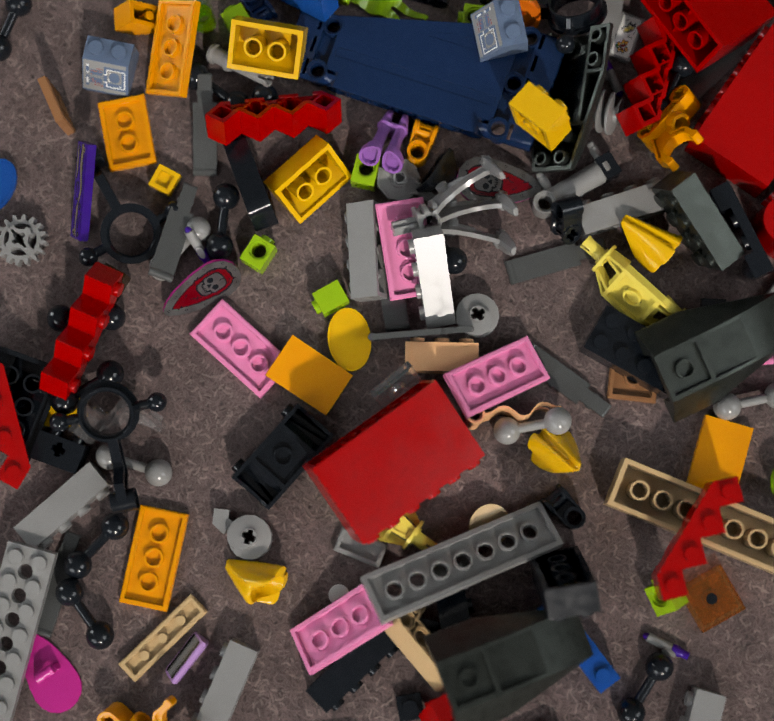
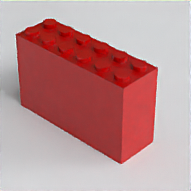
[640,0,774,73]
[684,23,774,198]
[302,380,485,545]

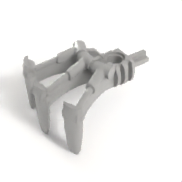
[391,155,518,256]

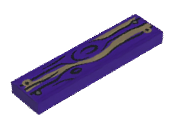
[71,141,97,241]

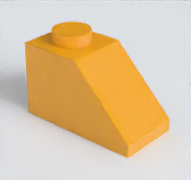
[114,0,158,35]

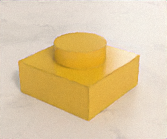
[148,164,182,197]

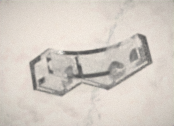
[68,398,167,445]

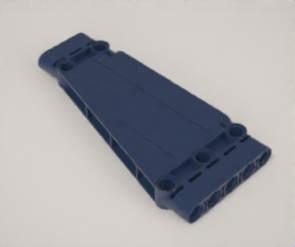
[296,11,564,152]

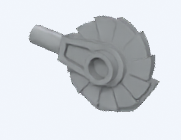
[376,159,436,201]

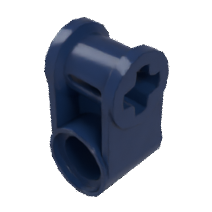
[239,0,278,21]

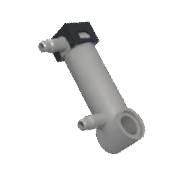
[531,141,622,219]

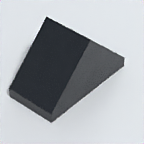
[416,148,458,193]

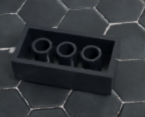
[579,305,668,399]
[530,546,601,621]

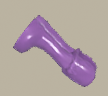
[359,110,409,174]

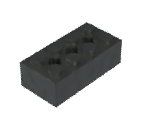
[651,171,745,271]

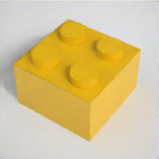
[509,81,571,152]

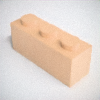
[405,337,479,374]

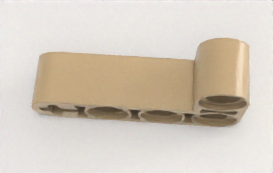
[384,606,445,692]

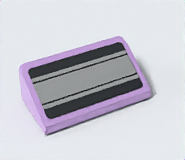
[165,632,209,684]

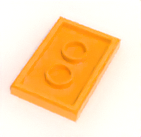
[98,94,157,172]
[265,335,353,416]
[686,415,754,489]

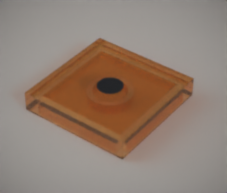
[685,564,746,633]

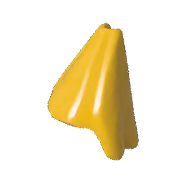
[621,215,683,273]
[527,428,581,473]
[225,559,288,604]

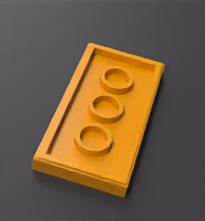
[145,0,201,98]
[119,505,190,612]

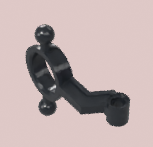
[479,0,608,54]
[75,147,179,267]
[49,381,167,514]

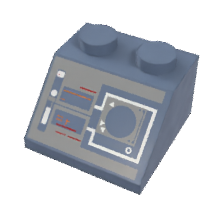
[470,0,528,62]
[82,35,139,97]

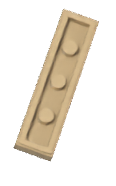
[118,594,208,682]

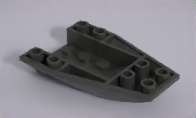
[531,23,613,173]
[634,292,774,423]
[423,609,594,721]

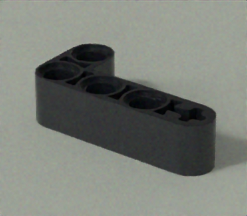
[223,135,278,232]

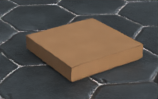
[37,76,76,135]
[606,368,657,404]

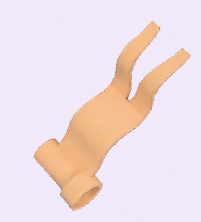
[465,402,561,430]

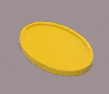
[327,308,372,371]

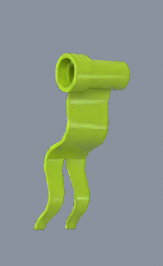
[338,0,429,21]

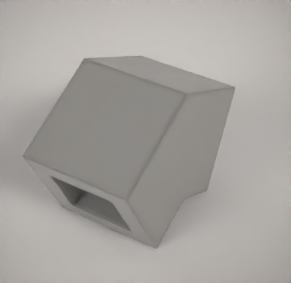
[212,508,233,534]

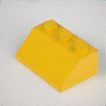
[227,16,308,80]
[263,135,352,224]

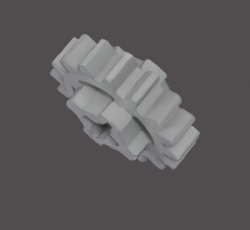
[0,214,49,267]

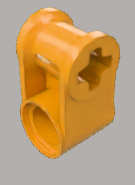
[406,119,439,168]

